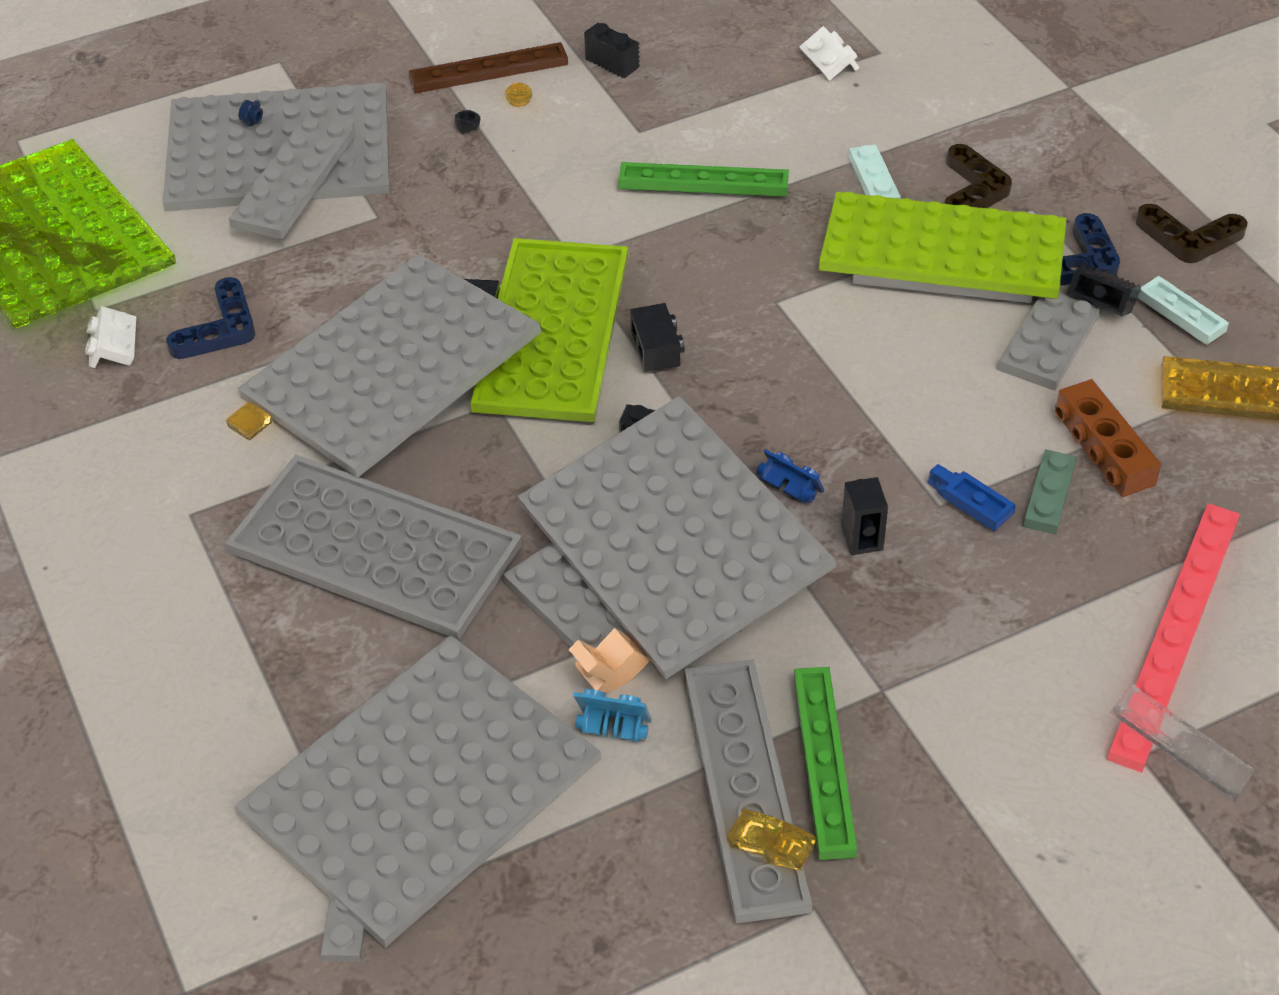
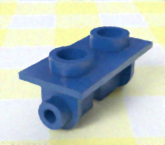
[756,449,824,503]

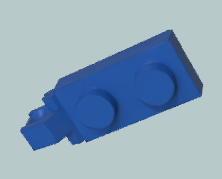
[928,464,1016,532]

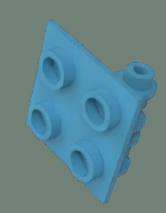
[573,689,652,742]

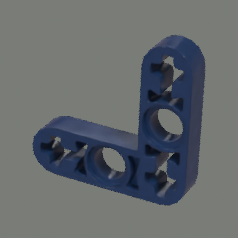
[1060,213,1120,286]
[166,277,255,359]

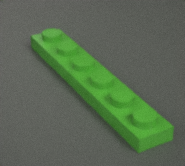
[619,162,789,196]
[794,667,857,860]

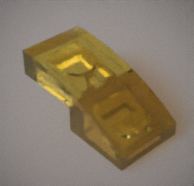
[726,809,817,870]

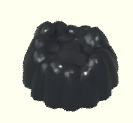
[455,110,481,134]

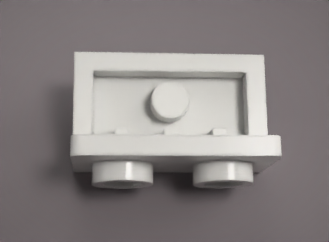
[799,26,860,81]
[85,306,136,368]

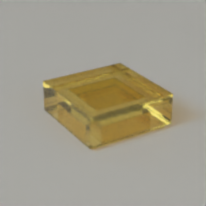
[226,402,272,441]

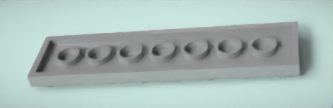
[684,659,812,924]

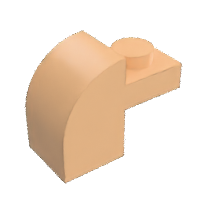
[569,628,650,693]

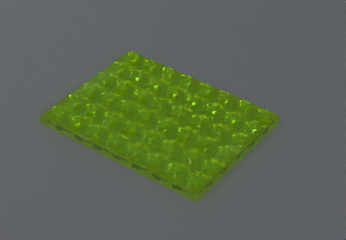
[0,139,176,329]

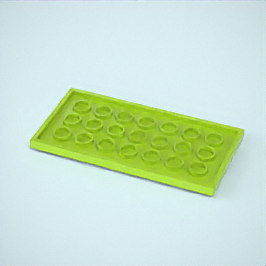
[819,192,1067,299]
[470,238,629,422]

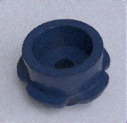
[238,100,263,126]

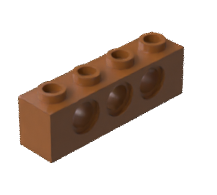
[1055,379,1161,497]

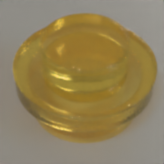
[505,82,532,107]

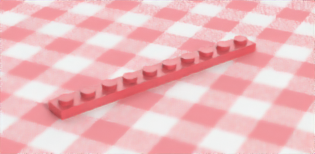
[1107,503,1240,773]

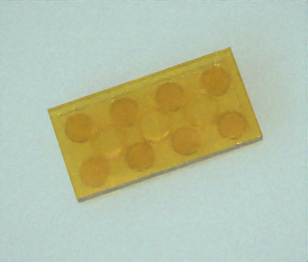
[1161,356,1279,421]

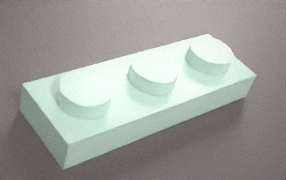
[849,144,900,199]
[1138,276,1229,345]

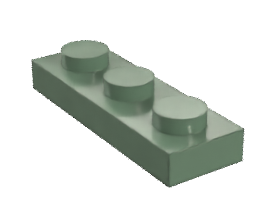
[1023,449,1077,535]

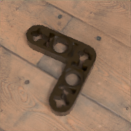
[944,144,1012,208]
[1136,204,1248,263]

